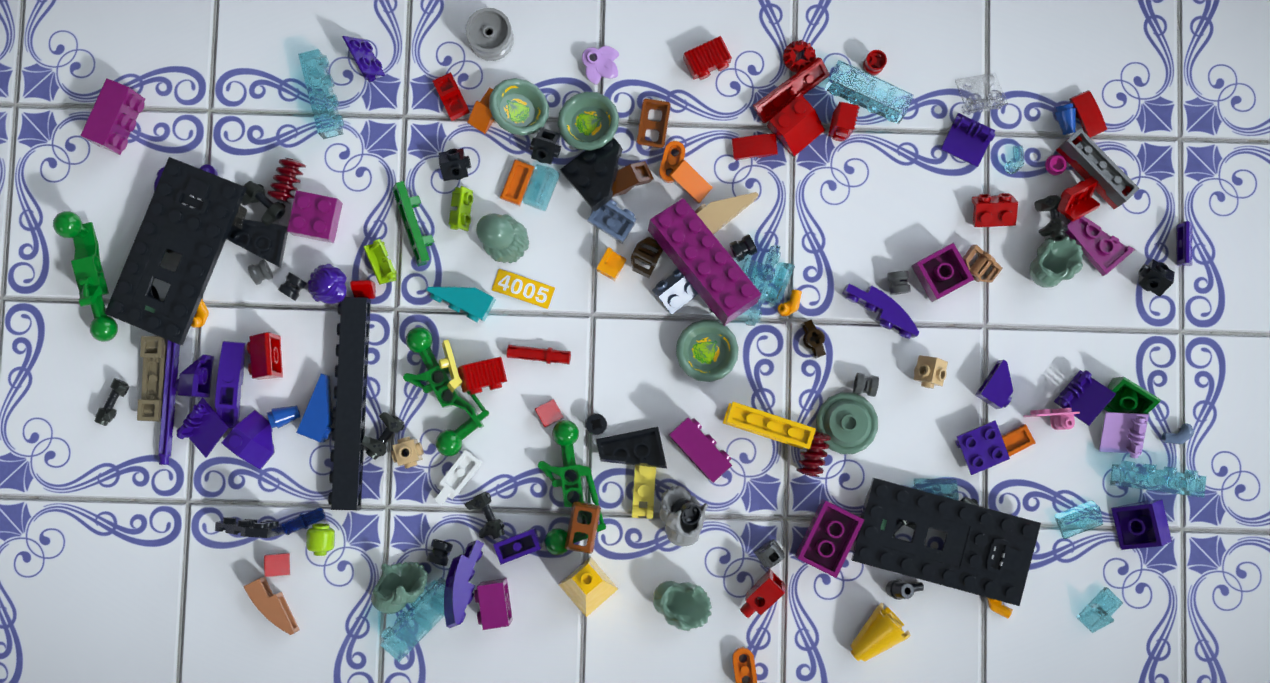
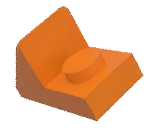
[467,87,494,134]

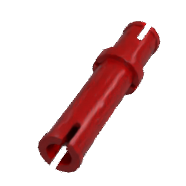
[507,345,571,365]

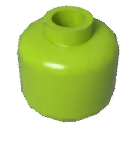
[306,523,335,556]

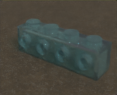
[298,49,344,139]
[824,60,914,124]
[1110,461,1207,498]
[380,577,446,662]

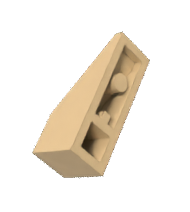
[695,192,759,235]

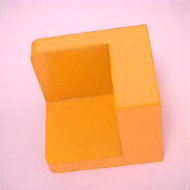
[596,247,626,281]

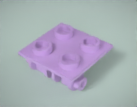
[1099,412,1149,458]

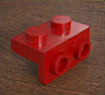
[1057,177,1100,221]
[971,193,1018,227]

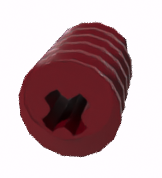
[267,158,306,204]
[796,431,831,477]

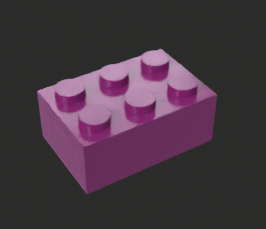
[80,78,145,155]
[668,417,732,483]
[794,500,864,578]

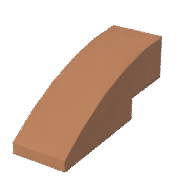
[243,577,300,635]

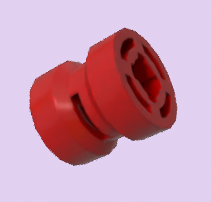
[863,50,887,76]

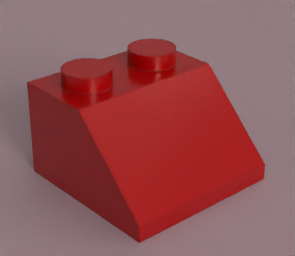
[767,94,825,157]
[247,332,283,380]

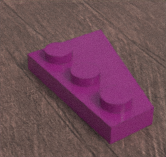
[1065,216,1135,276]

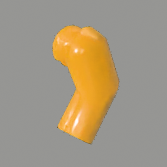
[777,290,802,316]
[191,299,209,328]
[987,598,1013,619]

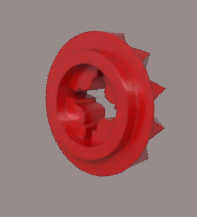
[783,40,816,73]

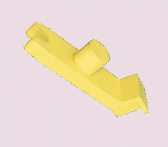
[439,339,462,392]

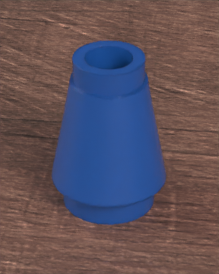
[1055,103,1076,135]
[267,405,301,429]

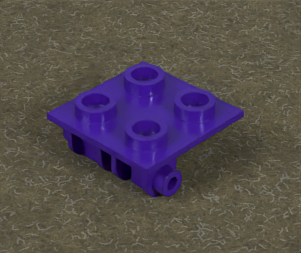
[342,36,385,82]
[940,113,996,167]
[1054,370,1116,426]
[176,398,229,458]
[955,420,1010,475]

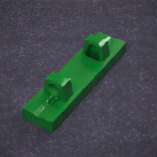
[392,181,434,267]

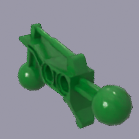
[53,211,118,342]
[403,327,489,457]
[538,420,606,556]

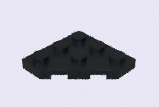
[560,137,623,212]
[215,517,285,538]

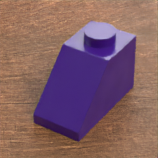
[975,359,1013,409]

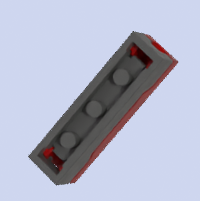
[1056,128,1140,209]

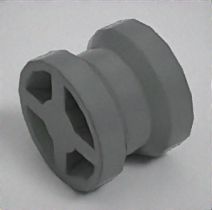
[248,259,273,285]

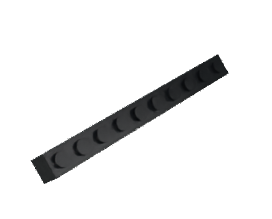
[328,297,371,511]

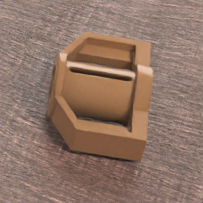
[962,245,1003,283]

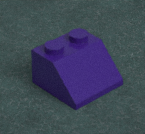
[1111,499,1172,550]

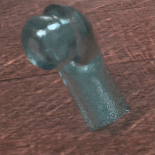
[1004,145,1025,174]

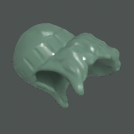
[476,213,529,263]
[1029,237,1083,288]
[371,562,428,614]
[653,581,712,631]

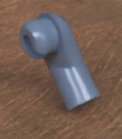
[1162,423,1194,444]

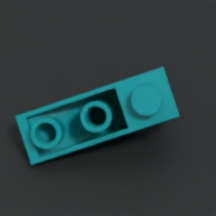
[426,287,496,323]

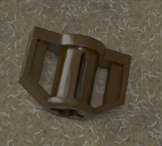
[631,237,663,279]
[801,320,826,359]

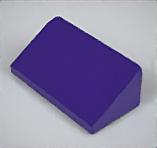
[1177,221,1193,266]

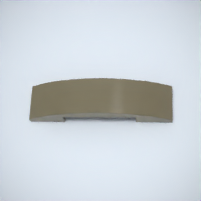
[137,336,166,421]

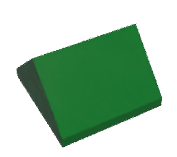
[1104,377,1161,414]

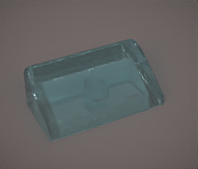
[522,164,560,211]
[763,262,795,306]
[914,479,959,500]
[1055,501,1103,539]

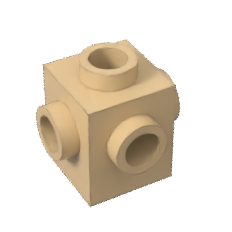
[914,355,948,389]
[391,436,424,469]

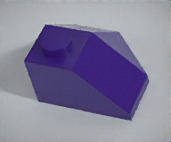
[176,355,214,398]
[221,410,275,469]

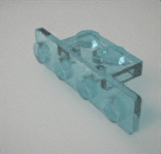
[742,245,781,326]

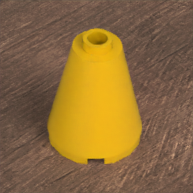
[850,603,911,662]

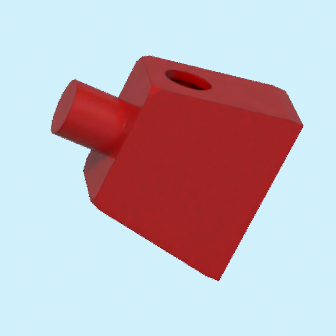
[740,569,785,618]

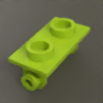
[448,186,473,231]
[363,239,397,285]

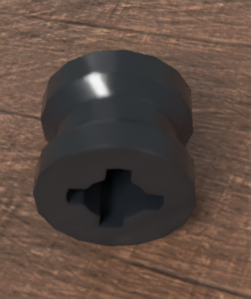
[586,414,607,435]

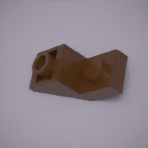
[612,161,654,197]

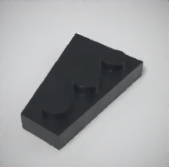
[226,218,288,268]
[596,427,667,469]

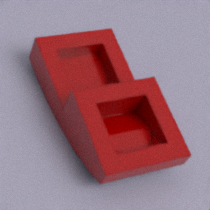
[433,72,470,121]
[1070,90,1107,138]
[732,134,778,161]

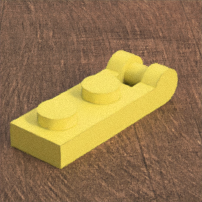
[632,465,656,519]

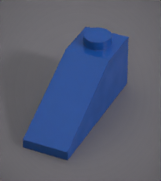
[296,374,333,442]

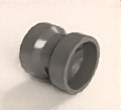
[887,271,911,295]
[853,373,879,397]

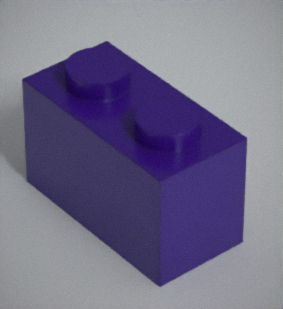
[493,528,543,565]

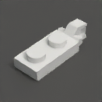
[434,450,483,505]

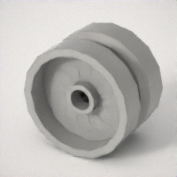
[466,8,514,61]

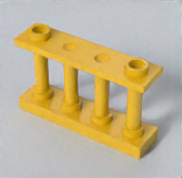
[723,402,816,449]

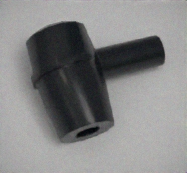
[886,580,924,600]

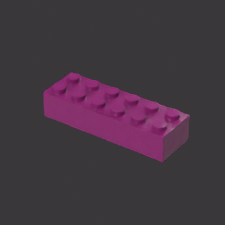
[648,198,761,326]

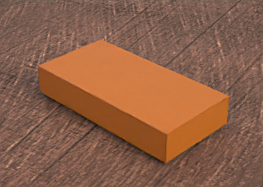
[669,159,713,203]
[500,160,535,206]
[1002,424,1036,457]

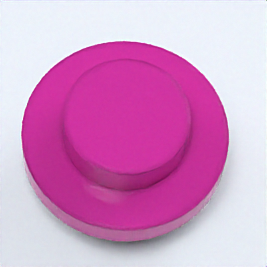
[1045,155,1067,176]

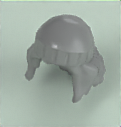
[659,486,708,547]

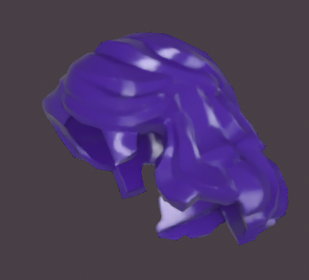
[308,264,347,304]

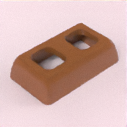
[637,99,671,148]
[565,501,601,554]

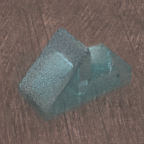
[1076,587,1123,633]

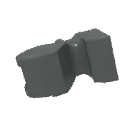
[754,539,785,569]

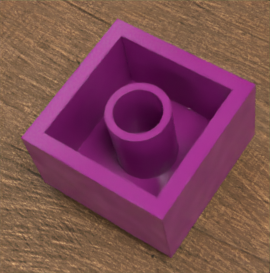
[287,190,343,243]
[911,243,974,302]
[474,578,513,630]

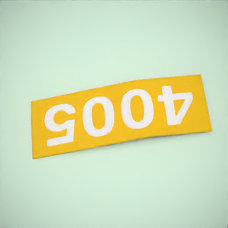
[492,269,555,309]

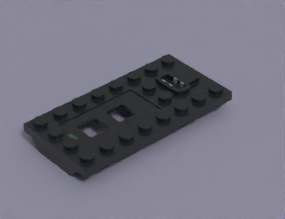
[104,157,247,345]
[851,478,1041,606]

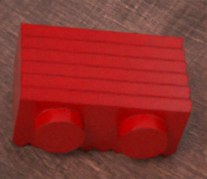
[683,36,732,80]
[828,102,860,142]
[457,357,507,395]

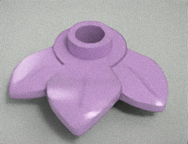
[582,46,619,85]

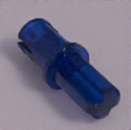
[282,508,326,535]

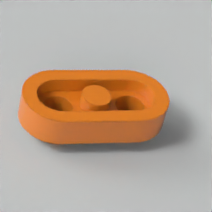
[659,141,685,183]
[732,647,757,683]

